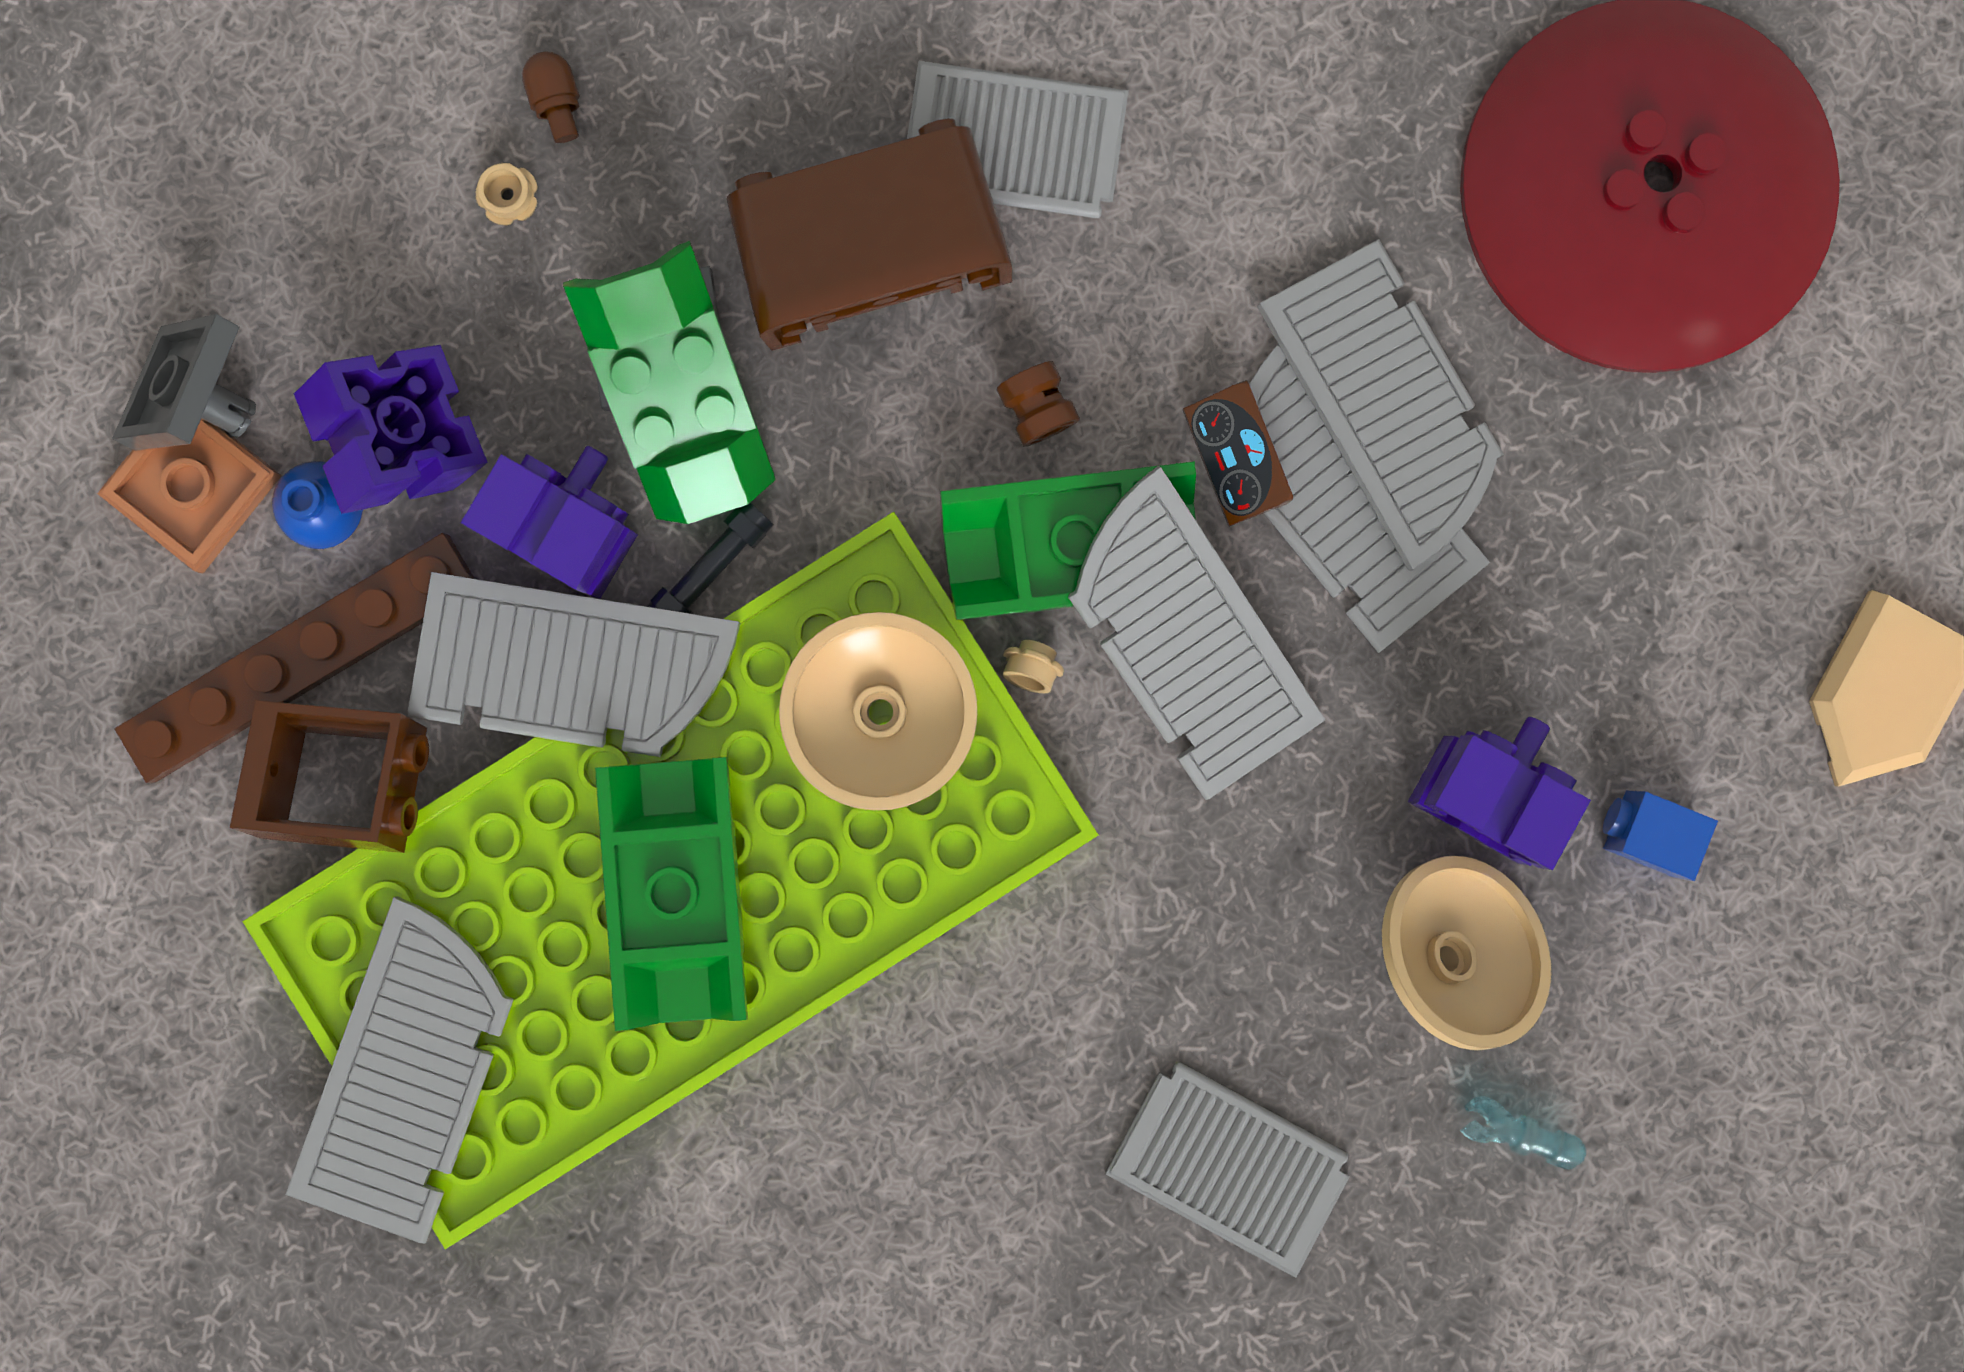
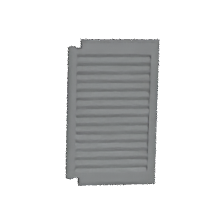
[907,61,1129,218]
[1105,1062,1350,1278]

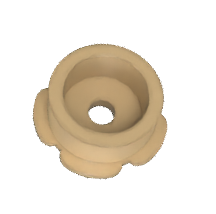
[476,163,538,226]
[1003,640,1064,693]

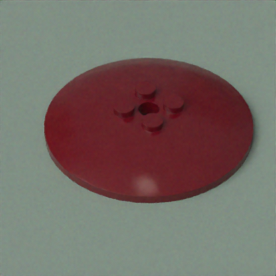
[1460,0,1840,373]

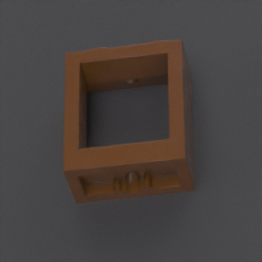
[230,700,429,853]

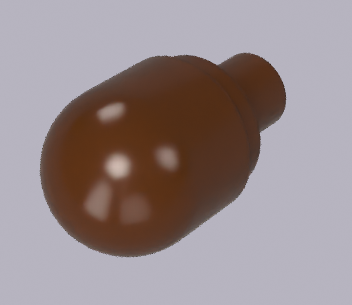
[522,51,580,143]

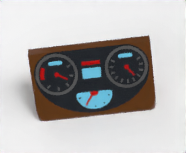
[1183,380,1293,527]

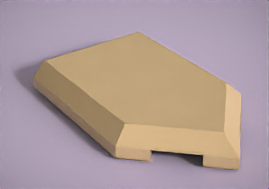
[1809,590,1964,787]

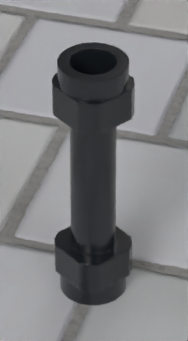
[647,503,774,614]

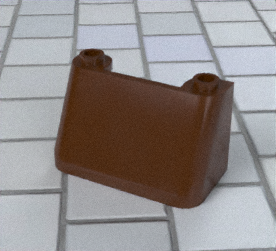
[726,118,1012,351]

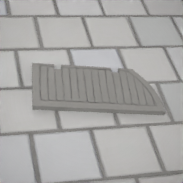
[1257,239,1504,571]
[1249,344,1490,653]
[1068,466,1325,800]
[408,572,740,757]
[285,897,514,1244]

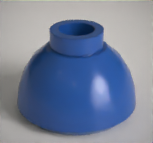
[272,461,363,549]

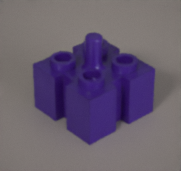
[294,345,488,514]
[461,446,638,599]
[1408,717,1591,871]

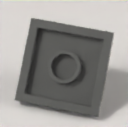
[112,314,256,451]

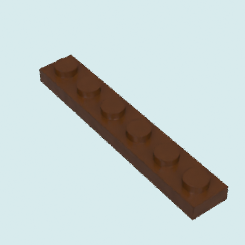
[114,533,475,783]

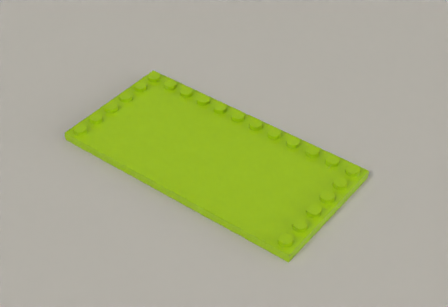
[242,512,1099,1250]

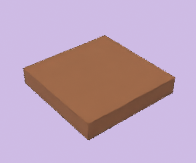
[97,419,282,574]

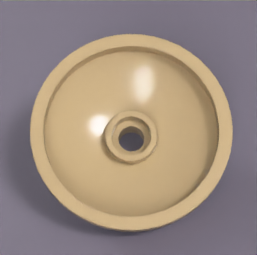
[779,612,977,810]
[1382,856,1551,1050]

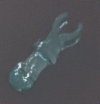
[1460,1096,1586,1169]

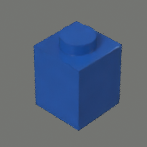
[1603,790,1718,881]

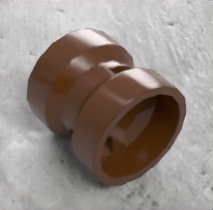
[996,361,1080,447]

